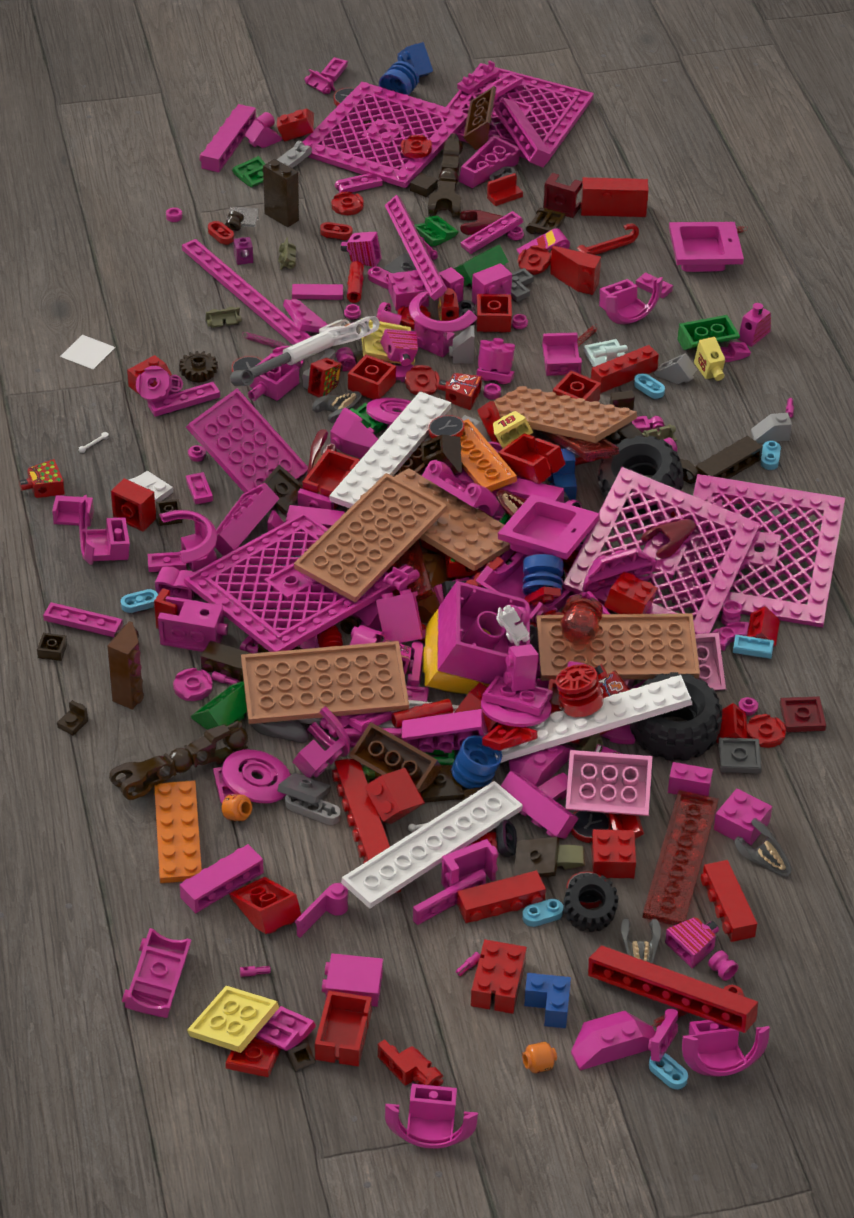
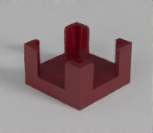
[543,173,582,218]

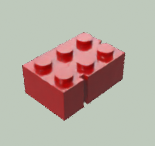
[498,433,566,484]
[302,449,360,509]
[471,939,527,1014]
[315,990,372,1067]

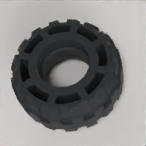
[597,435,684,518]
[630,672,723,761]

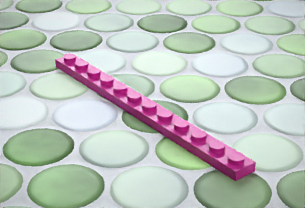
[385,195,447,301]
[182,239,311,345]

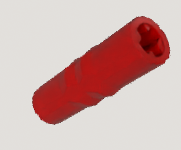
[347,261,364,303]
[391,699,453,728]

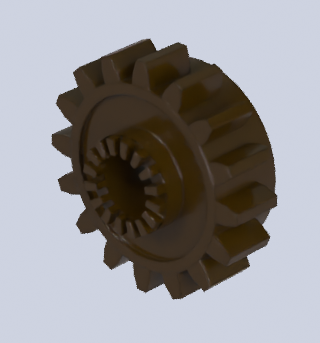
[179,351,218,383]

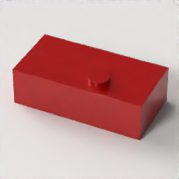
[581,177,649,217]

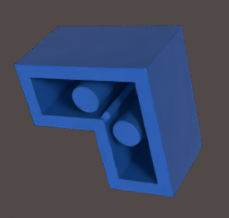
[397,42,433,78]
[547,448,577,500]
[524,973,571,1028]

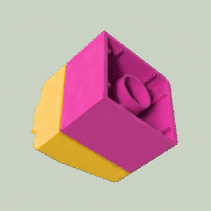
[423,581,530,694]

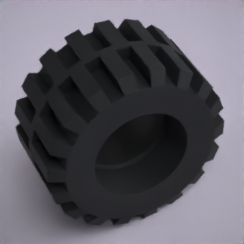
[563,873,619,932]

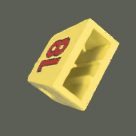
[694,337,725,381]
[493,411,533,448]

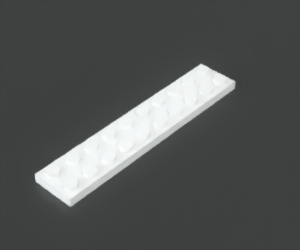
[330,392,451,508]
[495,675,692,762]
[341,781,523,909]

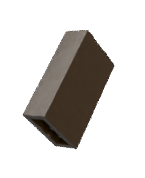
[263,159,299,227]

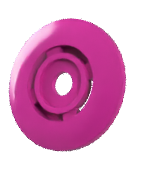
[366,398,411,425]
[481,700,551,727]
[222,749,291,803]

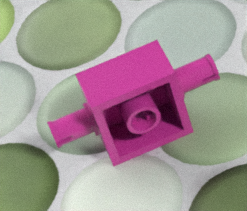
[248,353,301,401]

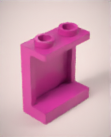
[542,333,582,376]
[376,589,426,643]
[441,839,498,889]
[322,953,383,1007]

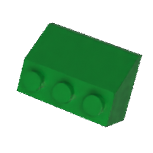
[453,244,509,286]
[678,315,740,350]
[191,681,247,730]

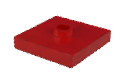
[225,1037,281,1077]

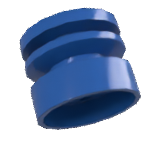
[379,61,419,96]
[522,554,564,596]
[451,735,503,789]

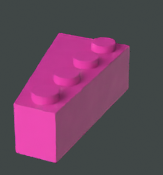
[459,136,521,188]
[216,483,280,556]
[402,709,489,753]

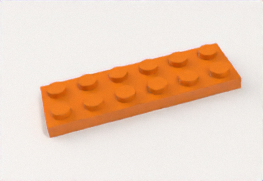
[460,419,517,492]
[154,781,202,883]

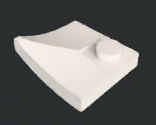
[129,471,173,505]

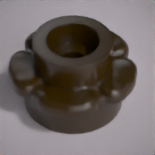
[340,616,359,634]

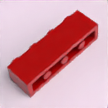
[591,345,659,393]
[700,860,757,942]
[457,870,546,924]

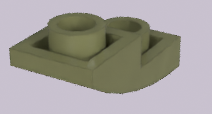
[557,845,585,870]

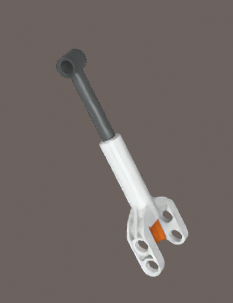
[230,316,380,386]

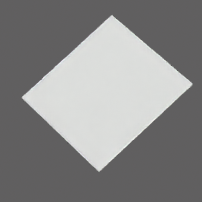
[60,335,115,369]

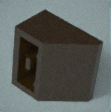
[421,434,462,476]

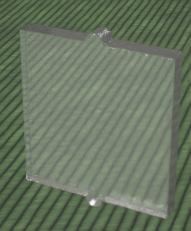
[227,207,259,227]

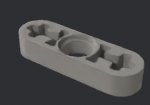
[285,795,341,825]

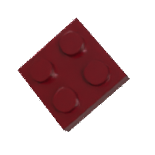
[780,696,826,732]

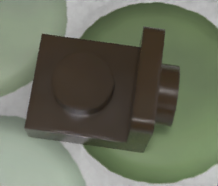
[57,700,88,736]

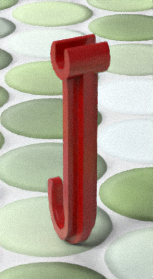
[577,223,639,255]

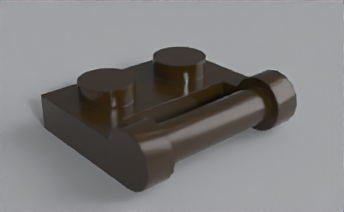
[526,208,565,234]

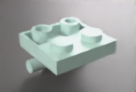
[584,339,628,367]

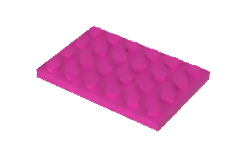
[186,388,308,493]

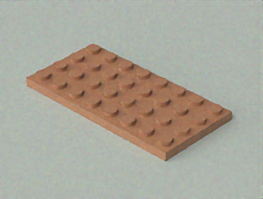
[478,386,637,443]
[360,468,511,571]
[294,473,447,603]
[536,613,700,681]
[241,641,409,724]

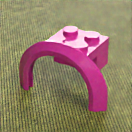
[599,277,663,325]
[409,291,477,358]
[79,495,130,565]
[160,510,217,572]
[293,706,350,778]
[682,1020,770,1077]
[385,1084,478,1149]

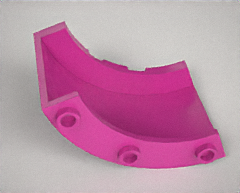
[475,552,577,624]

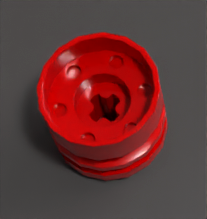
[555,664,604,717]

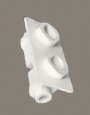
[496,605,530,646]

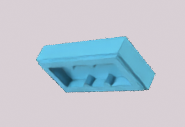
[733,635,774,659]

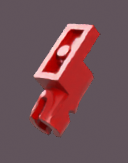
[378,1039,444,1086]

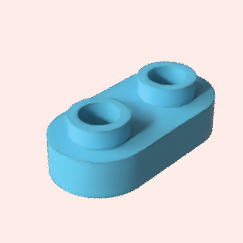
[634,374,665,399]
[760,441,781,470]
[121,589,158,613]
[522,899,564,927]
[649,1053,688,1089]

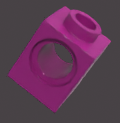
[233,237,253,265]

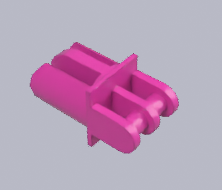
[383,565,420,591]

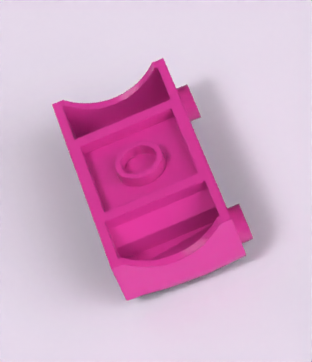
[422,460,500,517]
[122,928,191,1018]

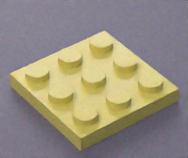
[360,318,415,365]
[187,986,279,1053]

